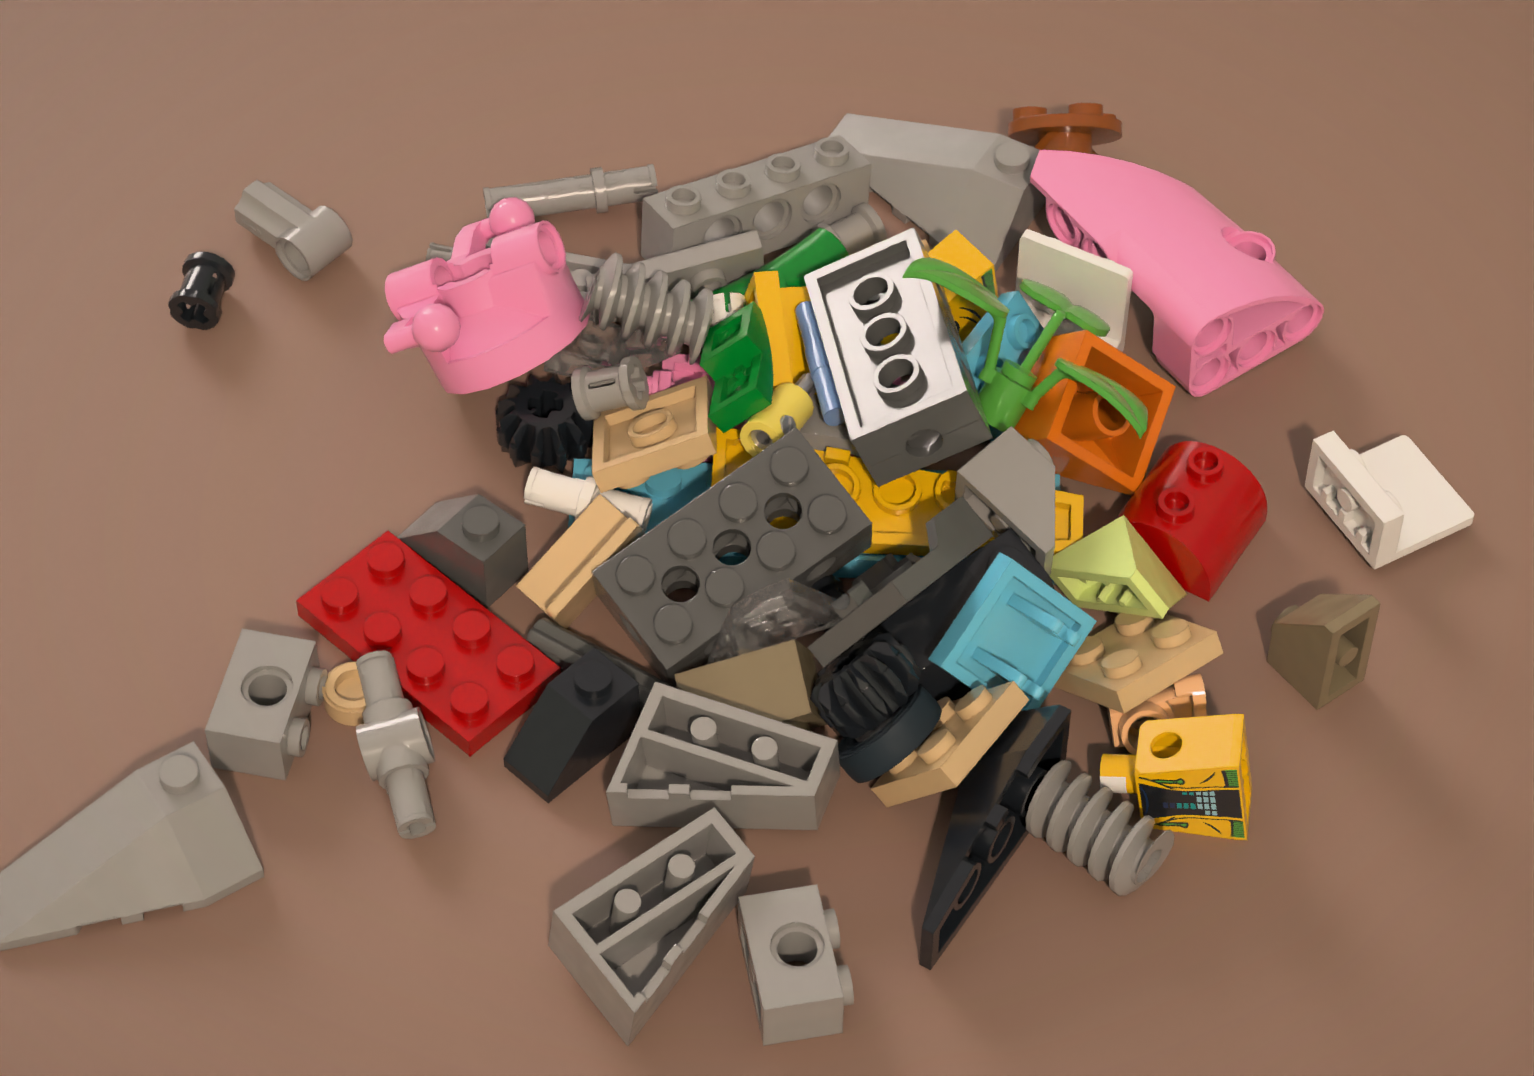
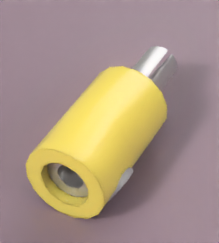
[740,373,816,457]

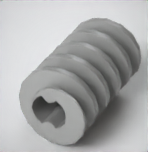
[579,252,714,365]
[1026,760,1175,896]

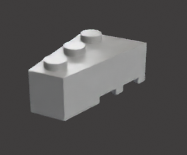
[606,682,840,830]
[548,807,755,1046]

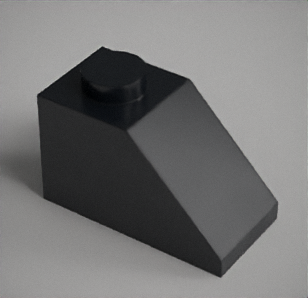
[504,647,640,803]

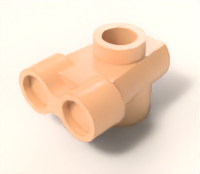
[1107,674,1207,755]

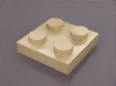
[592,375,717,493]
[1054,613,1223,714]
[871,681,1029,807]

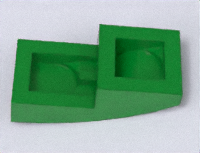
[700,301,773,433]

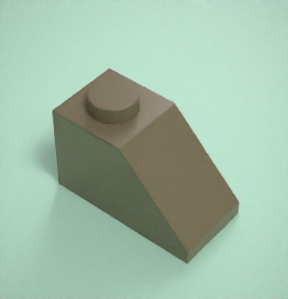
[1267,593,1381,710]
[674,639,827,732]

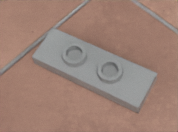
[585,230,764,325]

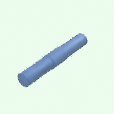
[795,301,845,426]

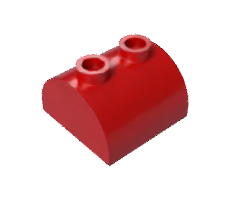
[1114,441,1268,602]

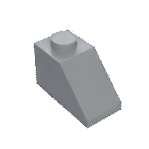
[954,426,1055,575]

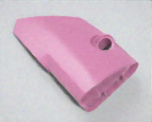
[1030,150,1324,397]

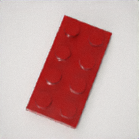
[296,530,561,757]

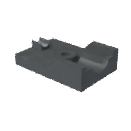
[808,496,993,667]

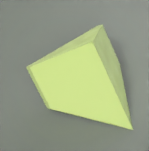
[1049,515,1187,619]

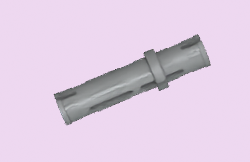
[483,164,658,218]

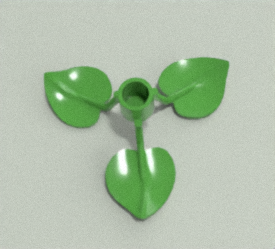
[902,257,1148,439]

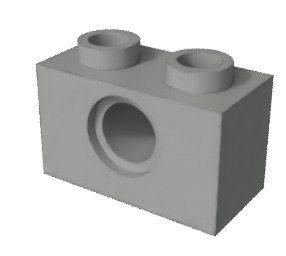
[205,629,328,780]
[738,884,854,1046]

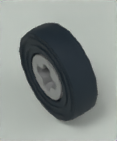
[838,684,942,783]

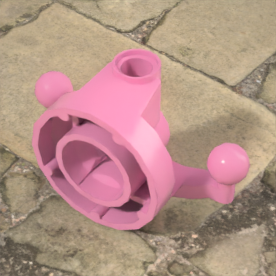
[384,197,591,394]

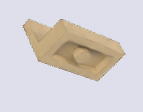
[516,494,645,629]

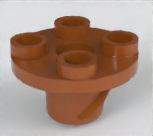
[1008,103,1122,155]

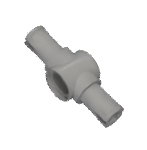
[356,651,436,839]

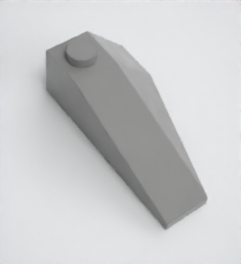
[829,113,1046,273]
[0,741,264,951]

